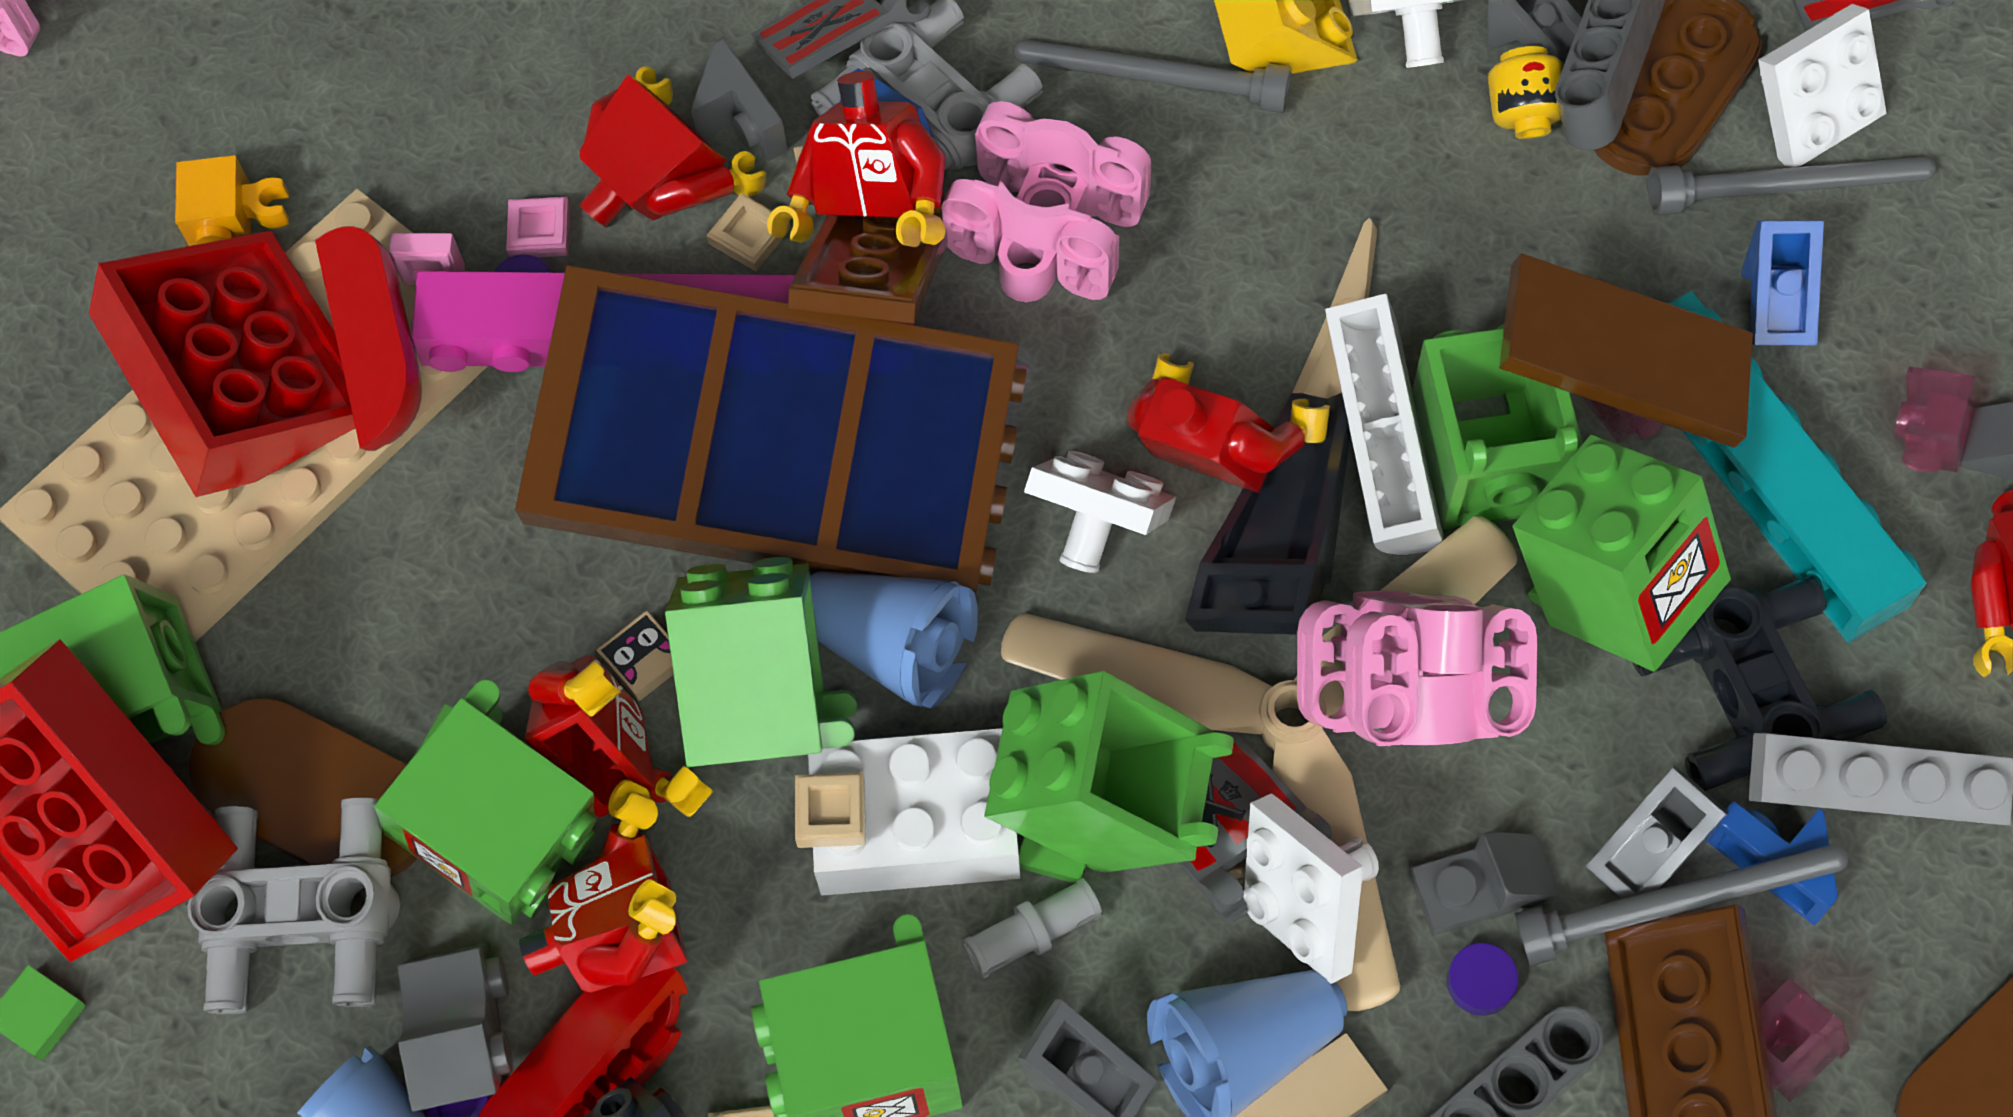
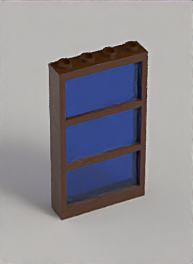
[515,265,1028,596]

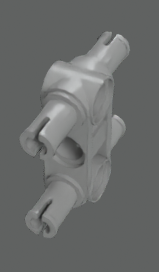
[811,0,1043,171]
[187,798,400,1014]

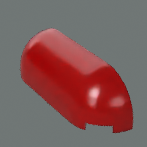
[315,226,422,451]
[478,967,687,1117]

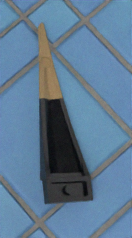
[1185,217,1377,635]

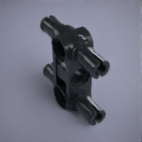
[1632,576,1887,791]

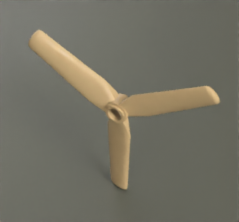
[1001,515,1518,1011]

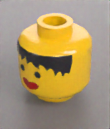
[1488,46,1564,139]

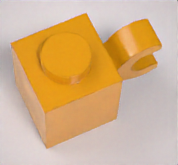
[175,155,289,246]

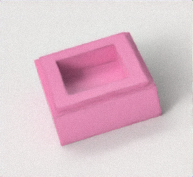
[506,197,570,258]
[389,233,465,285]

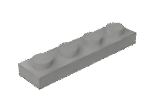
[1749,733,2013,826]

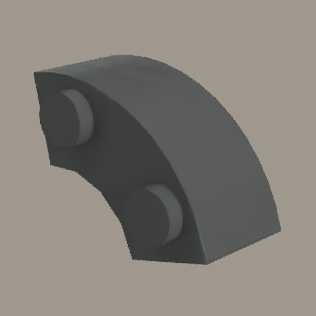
[397,942,513,1112]

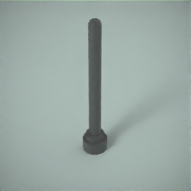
[1013,40,1292,114]
[1647,157,1936,215]
[1514,844,1848,966]

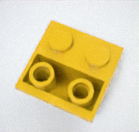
[1214,0,1358,74]

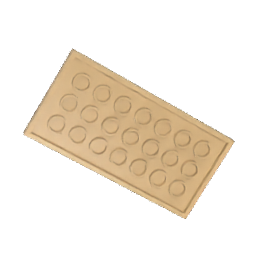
[0,189,488,642]

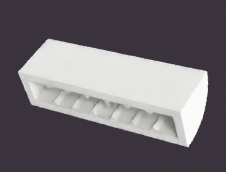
[1325,294,1444,555]

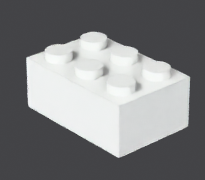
[808,728,1020,896]

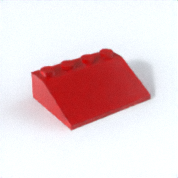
[88,231,355,497]
[0,639,238,962]

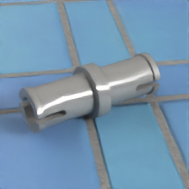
[963,878,1102,979]

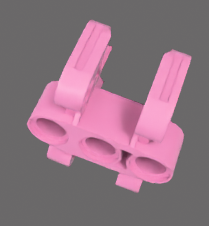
[941,101,1151,302]
[1297,591,1537,746]

